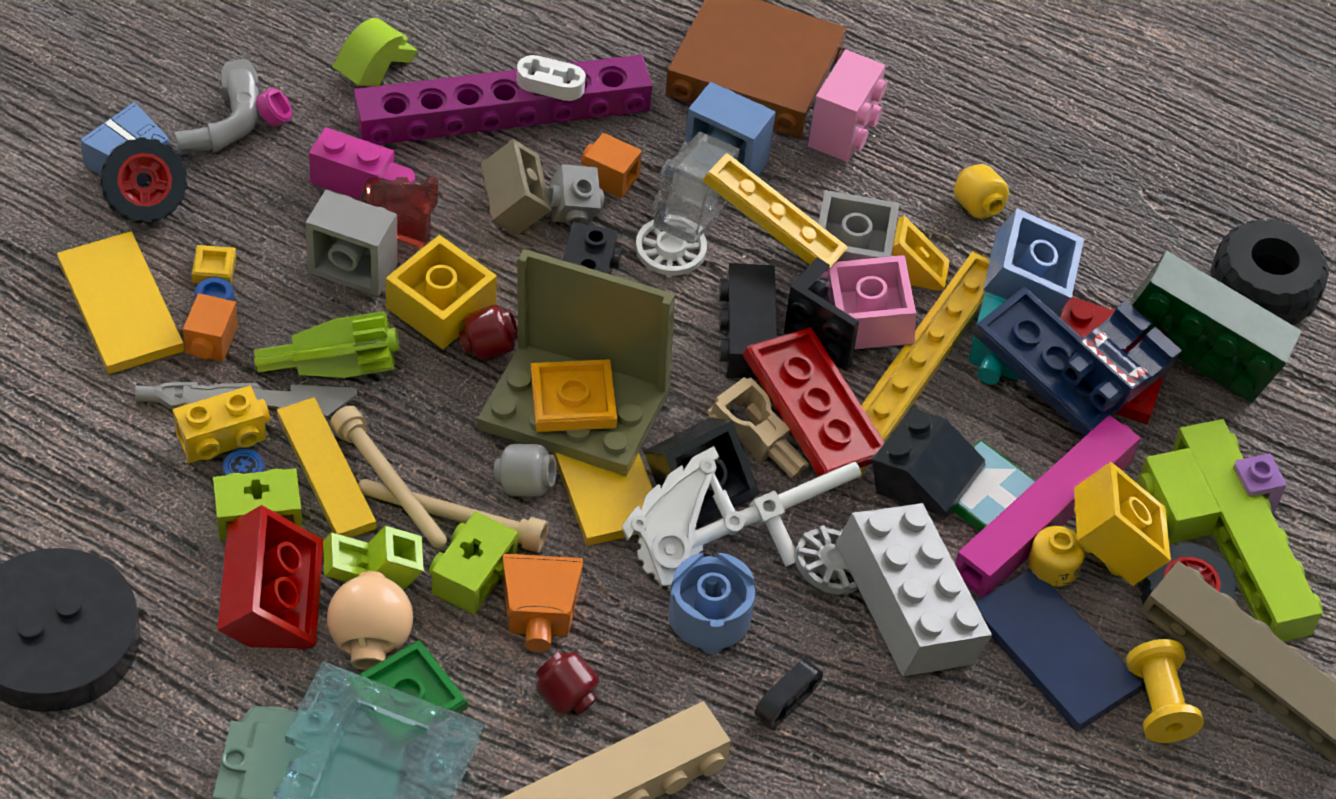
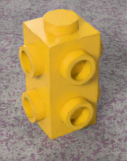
[173,385,270,464]

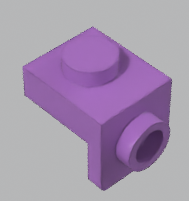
[1233,453,1287,513]

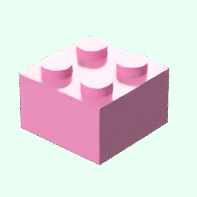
[808,49,887,162]
[828,255,916,349]

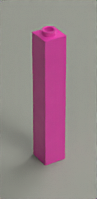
[955,415,1141,598]

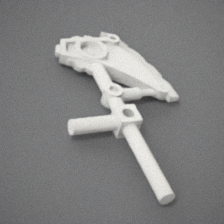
[621,446,861,592]

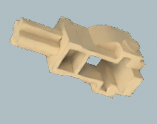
[707,377,809,479]

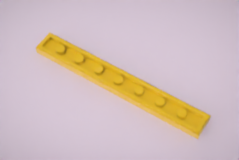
[858,251,990,479]

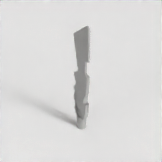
[135,382,357,418]

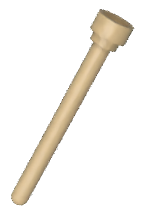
[330,406,447,548]
[358,479,549,553]

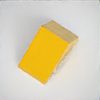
[891,215,950,291]

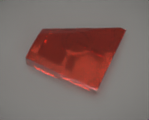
[359,177,439,249]

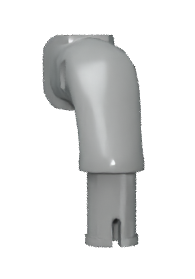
[175,59,260,156]

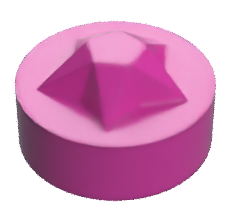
[256,88,292,127]

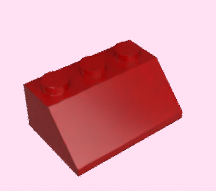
[217,505,323,649]

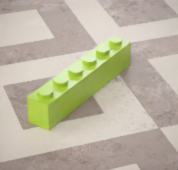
[1171,419,1323,642]

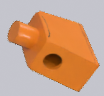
[502,554,583,652]

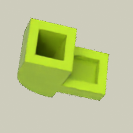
[332,18,418,86]
[323,526,424,589]

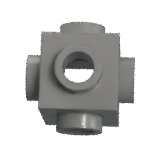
[547,164,604,226]

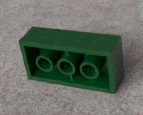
[1129,250,1302,403]

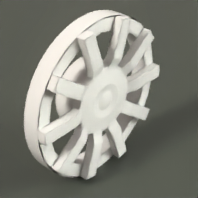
[636,217,707,278]

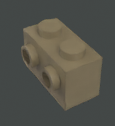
[481,139,551,234]

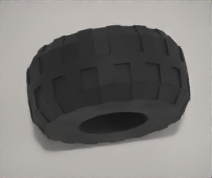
[1210,219,1329,325]

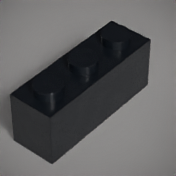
[719,263,777,379]

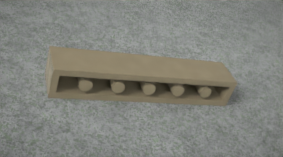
[1139,561,1336,765]

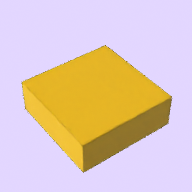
[191,245,236,284]

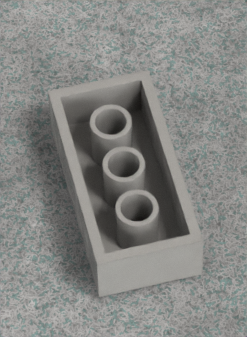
[836,503,992,677]

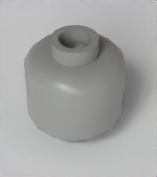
[494,444,557,497]

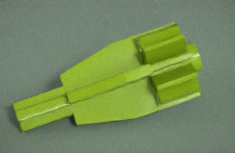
[254,311,400,378]

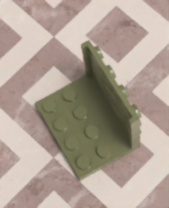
[477,249,675,476]

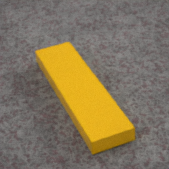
[703,153,848,270]
[277,397,376,538]

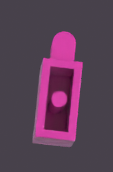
[309,127,415,206]

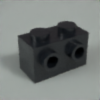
[563,222,623,276]

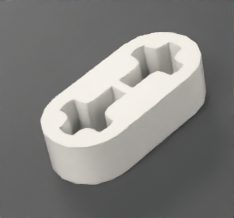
[516,55,586,101]

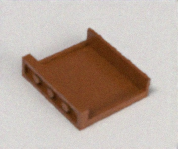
[665,0,847,138]

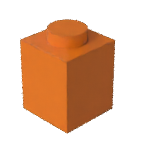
[581,133,642,199]
[183,293,238,362]

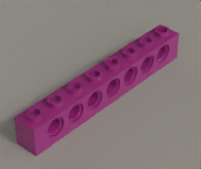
[354,54,652,145]

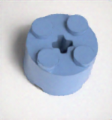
[668,552,755,654]

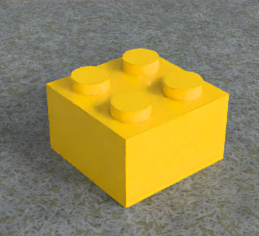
[385,235,497,349]
[1074,462,1171,586]

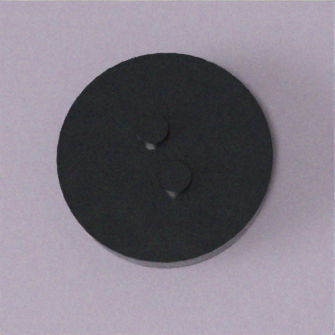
[0,548,140,712]

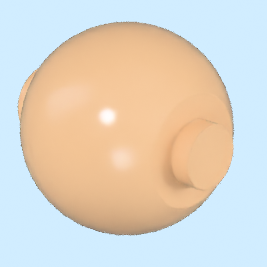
[327,571,413,670]

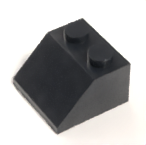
[872,408,986,518]
[643,417,760,527]

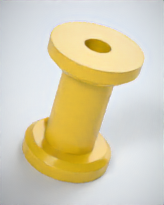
[1126,639,1204,743]

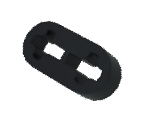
[755,659,823,729]

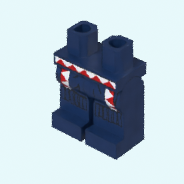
[1061,300,1182,412]

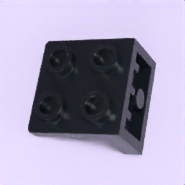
[784,257,859,371]

